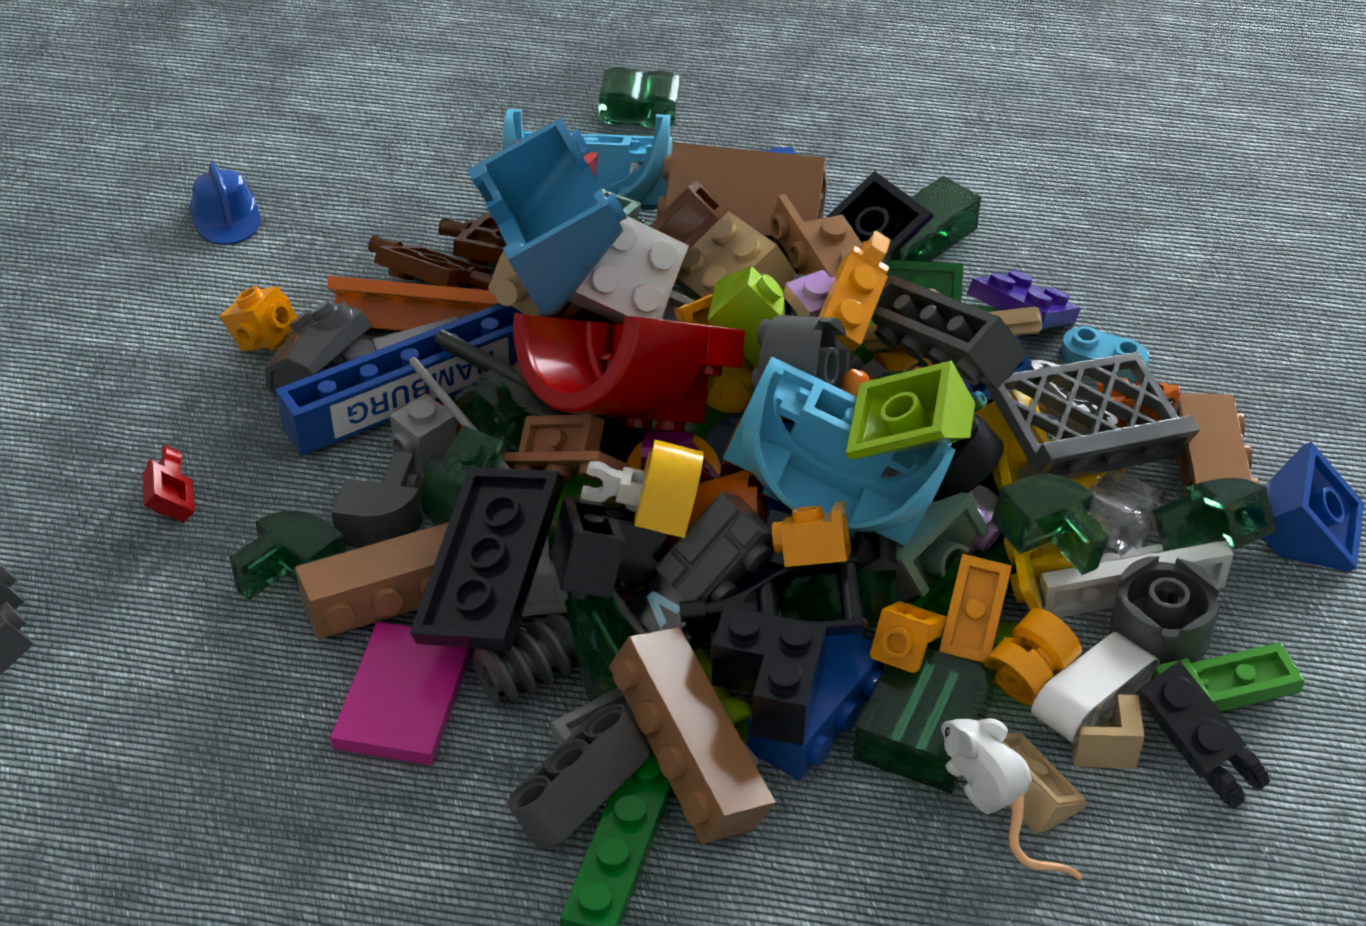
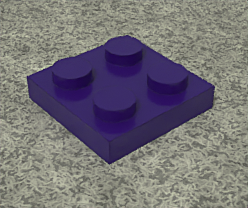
[967,270,1081,329]

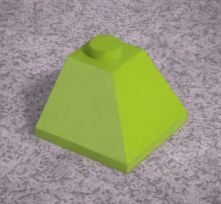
[707,266,785,367]
[846,360,975,460]

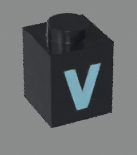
[625,573,714,651]

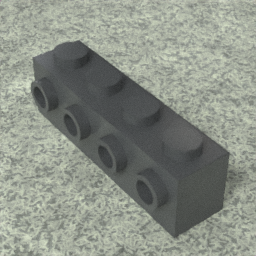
[871,275,1028,389]

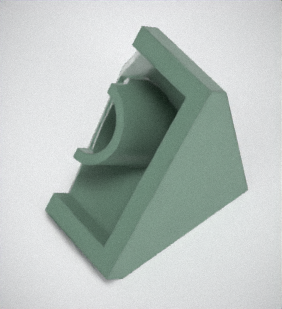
[896,492,990,597]

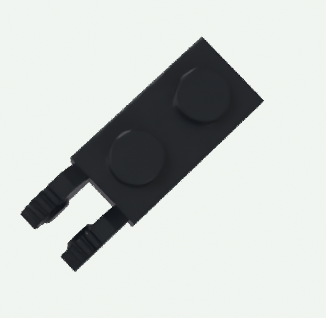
[1136,661,1270,808]

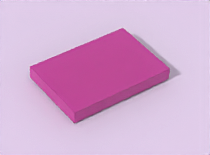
[330,621,474,765]

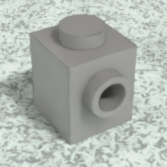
[390,393,459,478]

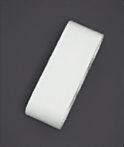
[1031,632,1160,744]

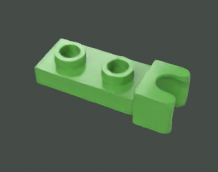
[1151,642,1305,712]

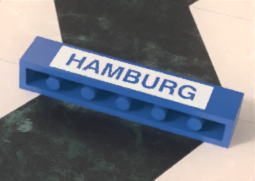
[275,303,524,456]

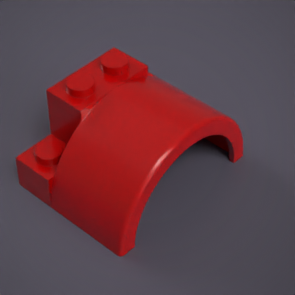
[513,313,745,431]

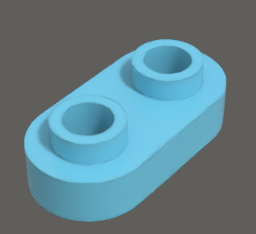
[1061,326,1149,382]

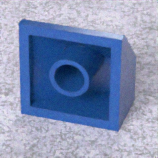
[1252,442,1364,572]

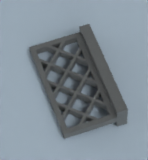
[986,352,1200,487]

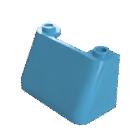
[467,117,628,317]

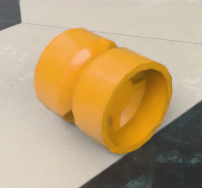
[984,608,1082,706]

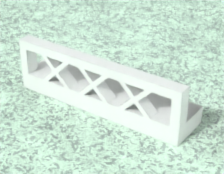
[1038,536,1234,618]

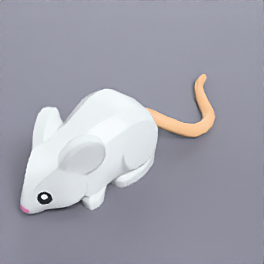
[941,718,1083,880]

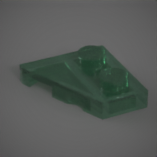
[565,594,635,702]

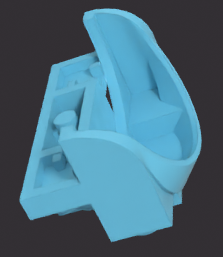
[503,109,672,210]
[723,356,956,546]

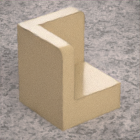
[1071,694,1145,769]

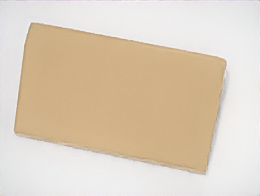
[1001,732,1088,834]

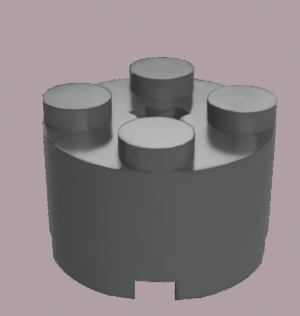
[751,315,849,393]
[1108,556,1220,664]

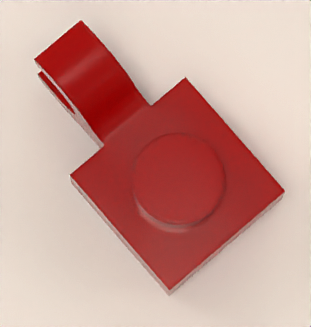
[142,444,195,523]

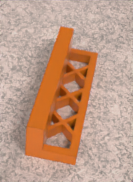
[327,276,499,332]

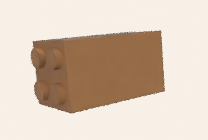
[657,142,828,256]

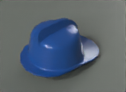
[189,162,261,245]

